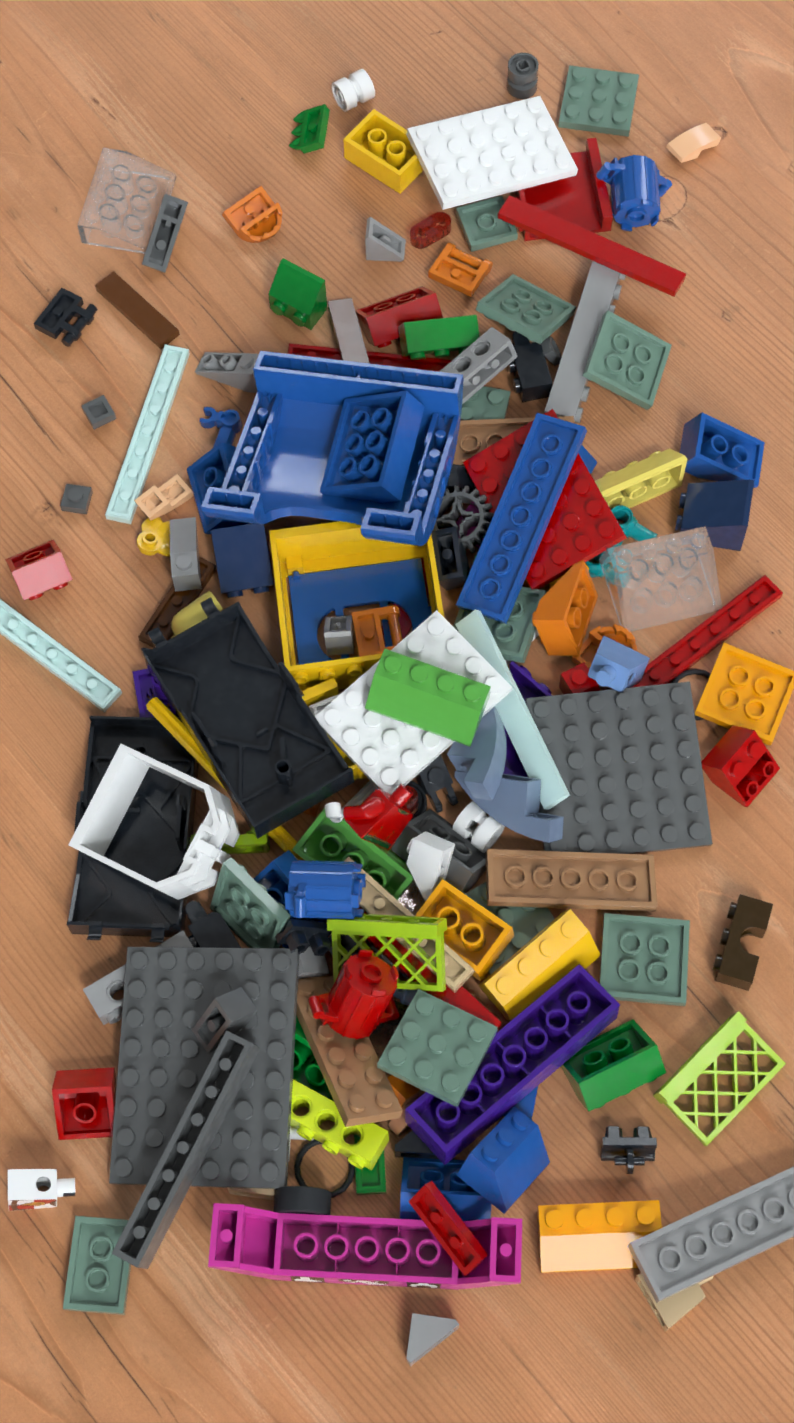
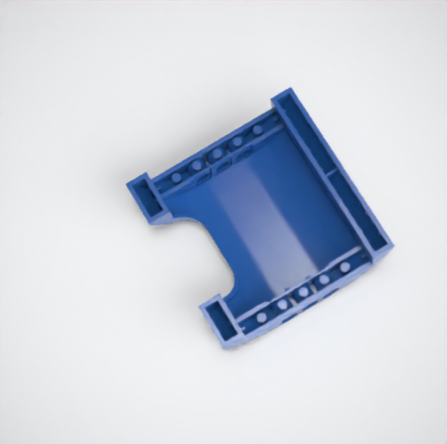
[201,351,464,546]

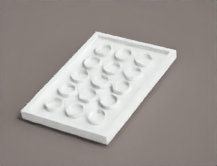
[407,96,578,210]
[315,610,513,795]

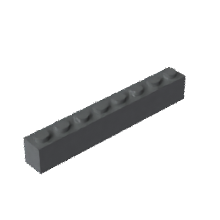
[111,1030,260,1269]

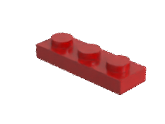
[408,1181,489,1276]

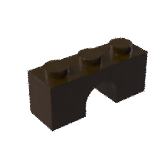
[712,894,773,991]

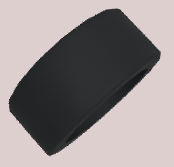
[273,1186,331,1215]

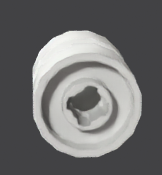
[331,69,375,112]
[452,801,505,853]

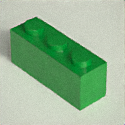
[398,315,480,360]

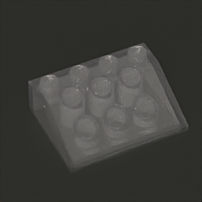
[77,147,176,254]
[599,526,722,632]

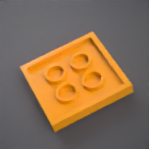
[695,643,794,746]

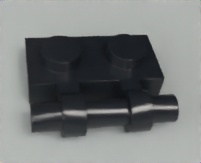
[34,288,98,347]

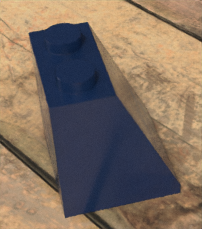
[675,479,755,551]
[211,523,274,598]

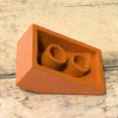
[532,560,598,656]

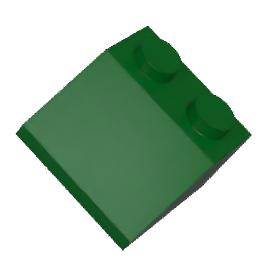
[268,258,327,330]

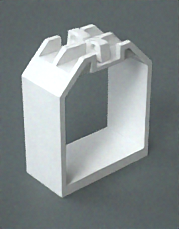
[68,744,240,900]

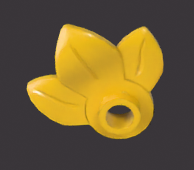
[136,517,170,557]

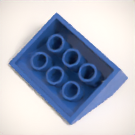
[320,391,425,503]

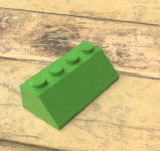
[365,648,491,747]
[292,808,414,900]

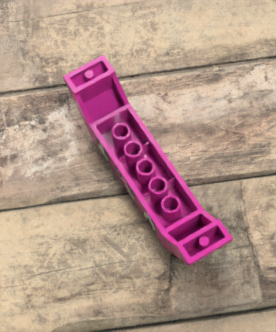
[208,1203,522,1290]

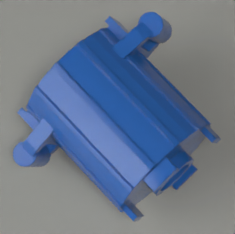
[596,155,672,232]
[285,860,366,919]

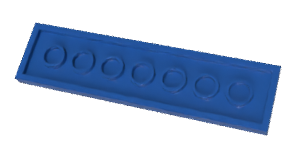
[456,413,587,624]

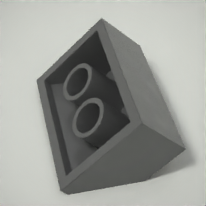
[391,809,486,894]

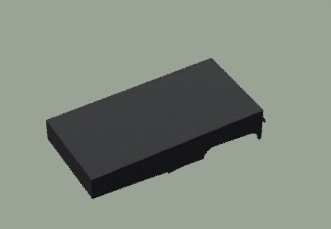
[141,597,354,839]
[67,716,199,943]

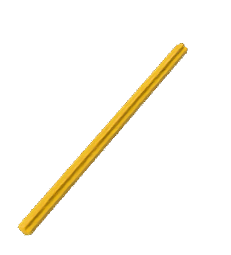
[146,697,305,861]

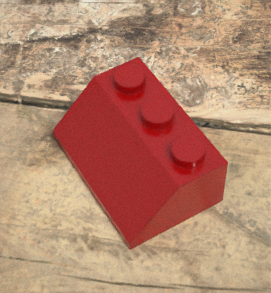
[355,286,443,348]

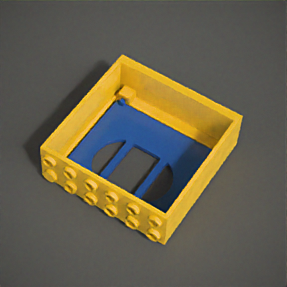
[269,521,444,691]

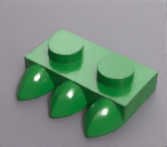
[289,104,330,154]

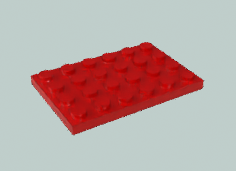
[463,409,627,590]

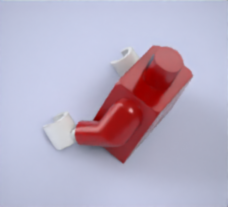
[325,783,413,850]

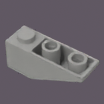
[195,352,259,393]

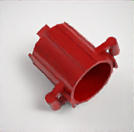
[308,950,399,1039]

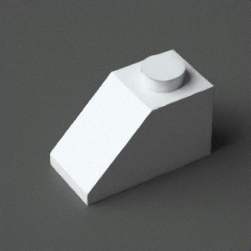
[406,831,455,901]

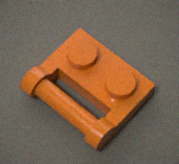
[428,243,493,297]
[351,605,402,657]

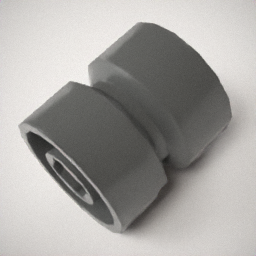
[507,53,539,99]

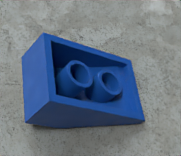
[680,412,765,488]

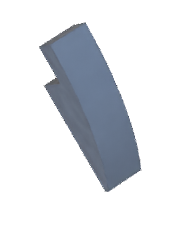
[447,706,507,801]
[454,771,564,843]

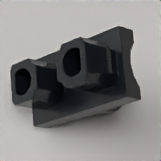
[275,917,332,956]
[601,1126,657,1174]

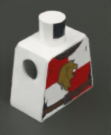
[8,1169,75,1211]

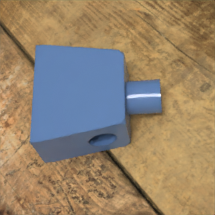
[587,636,650,692]

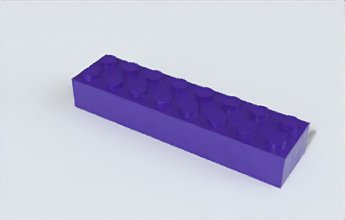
[405,964,620,1165]

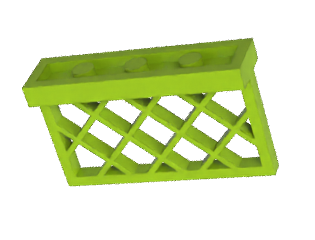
[327,914,447,992]
[653,1011,786,1146]

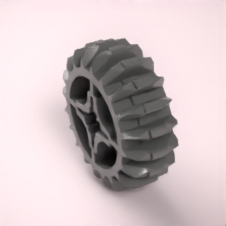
[433,485,494,553]

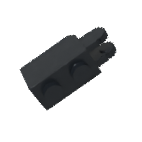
[507,331,553,403]
[415,754,458,813]
[185,900,241,948]

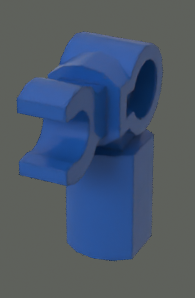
[200,407,242,449]

